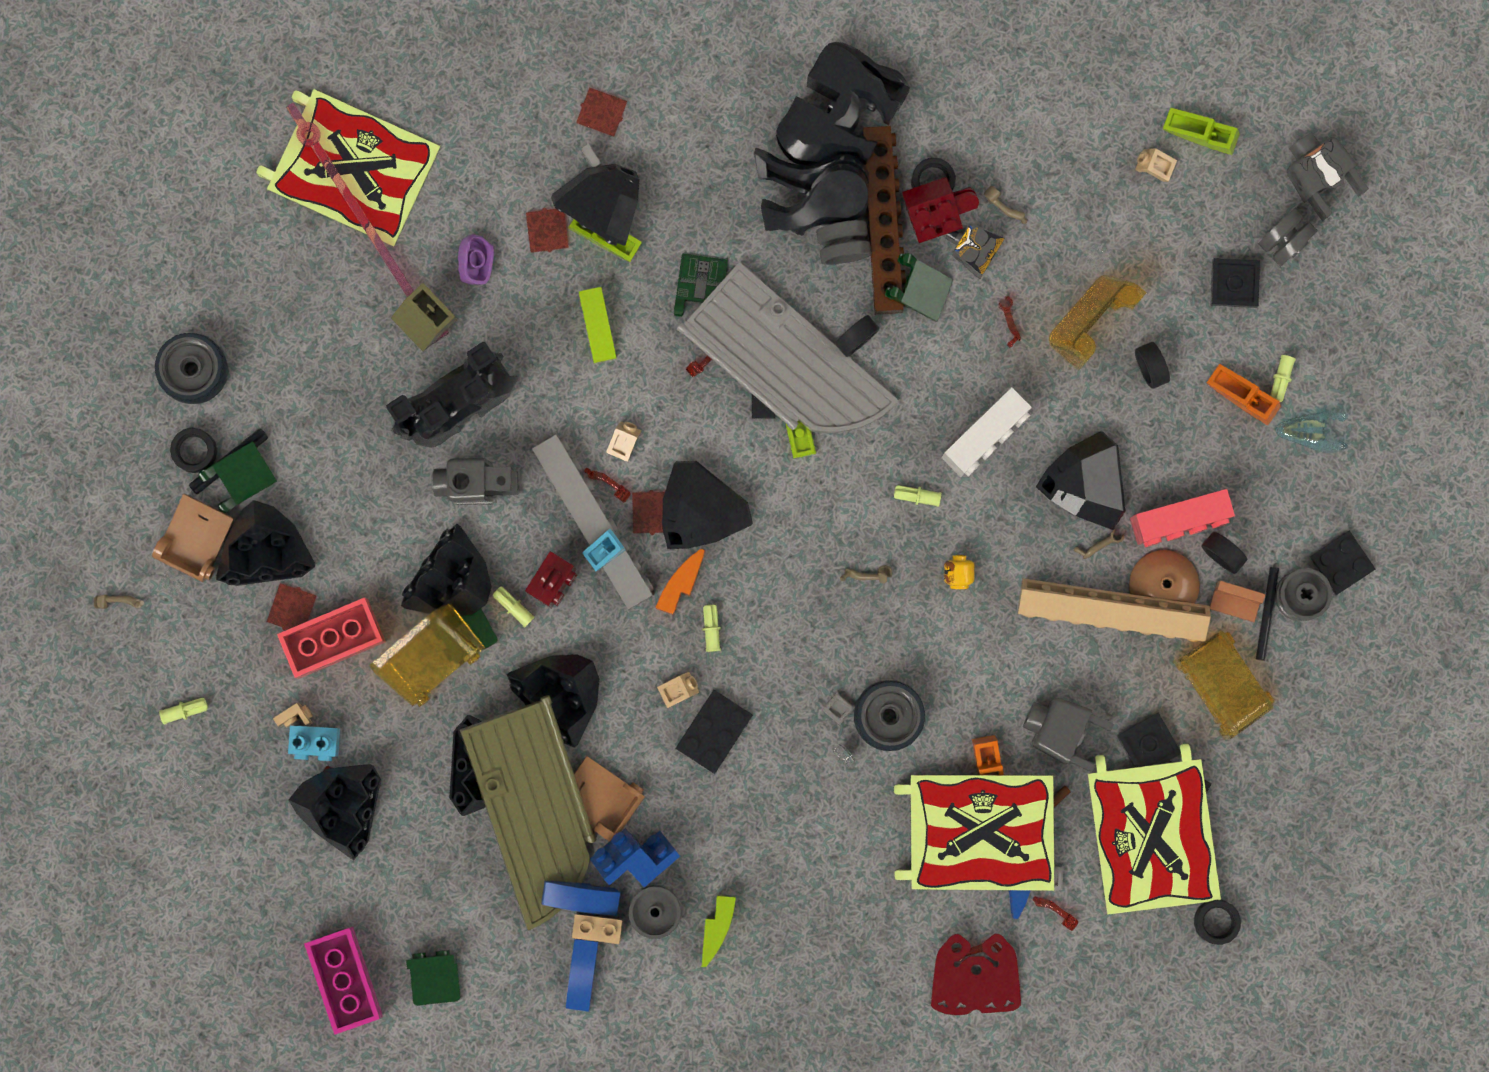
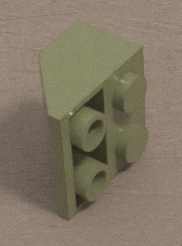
[391,283,457,352]

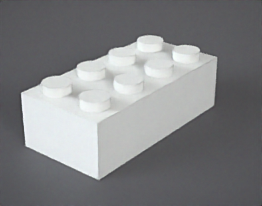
[941,388,1032,477]

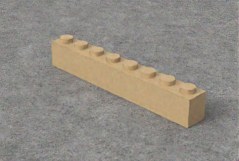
[1018,578,1211,642]

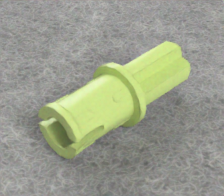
[1270,355,1296,402]
[894,485,941,507]
[493,586,535,628]
[702,605,721,652]
[159,698,208,725]

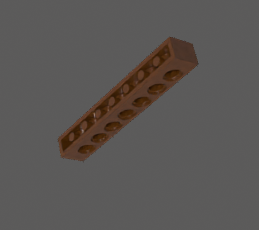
[862,126,907,315]

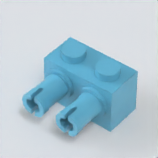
[288,726,340,761]

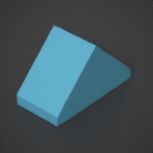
[582,529,625,571]

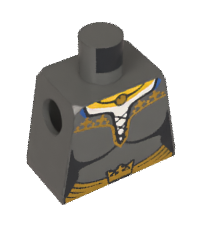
[945,224,1005,279]

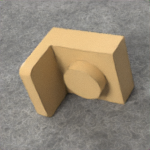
[1135,148,1177,182]
[606,422,641,462]
[657,672,699,708]
[273,703,313,728]

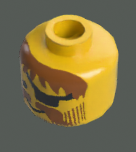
[944,555,975,589]

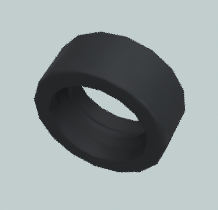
[911,157,956,191]
[835,315,880,357]
[1135,342,1170,389]
[170,427,217,473]
[1201,532,1248,574]
[1194,900,1241,945]

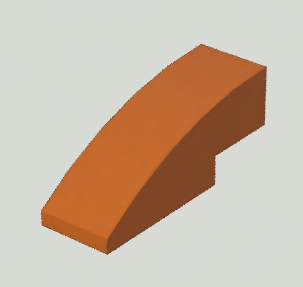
[1206,364,1281,426]
[655,549,705,615]
[972,735,1004,775]

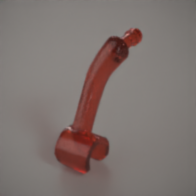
[998,296,1021,348]
[686,355,713,377]
[584,468,631,503]
[1033,896,1078,931]

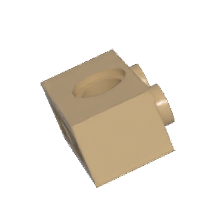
[572,913,623,944]

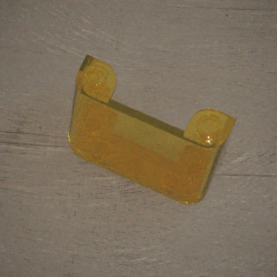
[1048,275,1147,371]
[369,604,485,707]
[1173,630,1275,740]

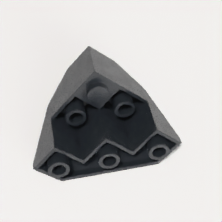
[551,164,640,246]
[1036,431,1126,530]
[662,461,753,549]
[216,500,315,586]
[401,524,492,618]
[507,654,600,748]
[449,715,486,816]
[288,764,381,860]

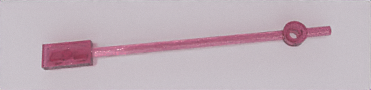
[286,103,450,346]

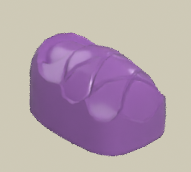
[458,235,494,285]

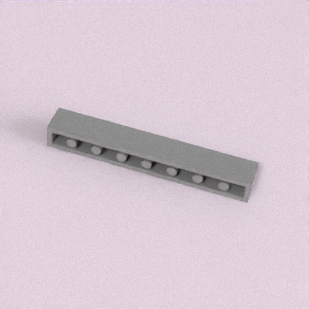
[532,435,654,610]

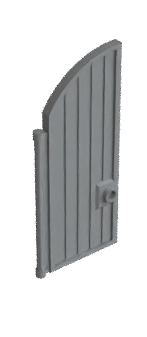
[676,262,899,433]

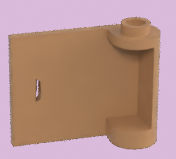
[152,493,235,582]
[574,756,645,842]

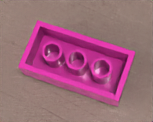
[304,927,383,1035]

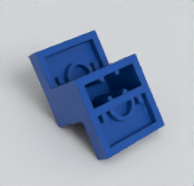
[590,828,680,887]

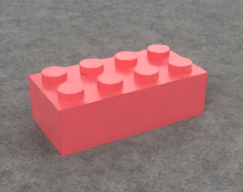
[1130,489,1235,548]
[277,597,386,679]

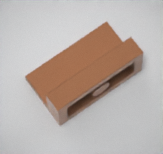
[1210,581,1266,622]

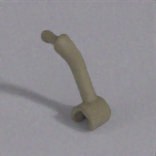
[984,186,1027,224]
[1074,529,1124,559]
[840,565,892,584]
[94,595,144,609]

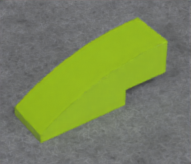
[1163,107,1240,155]
[568,219,642,262]
[578,287,617,363]
[701,895,736,967]

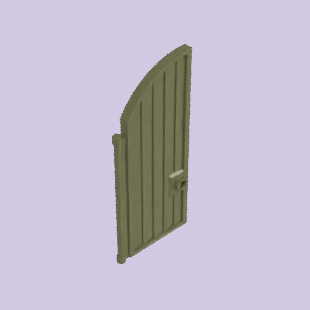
[460,695,597,931]

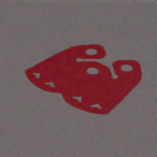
[931,934,1021,1016]

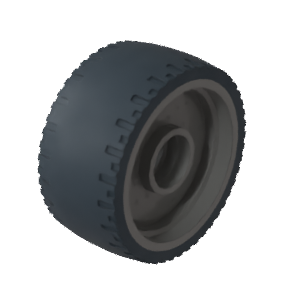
[155,333,228,404]
[854,680,925,751]

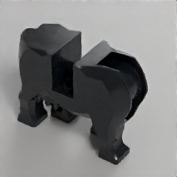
[776,42,910,165]
[386,342,518,448]

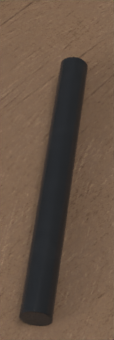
[1255,567,1279,661]

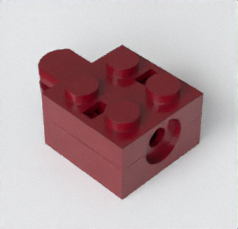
[902,177,979,243]
[525,551,577,609]

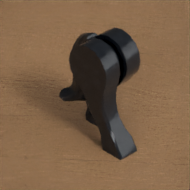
[754,148,869,236]

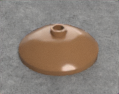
[1129,550,1200,604]

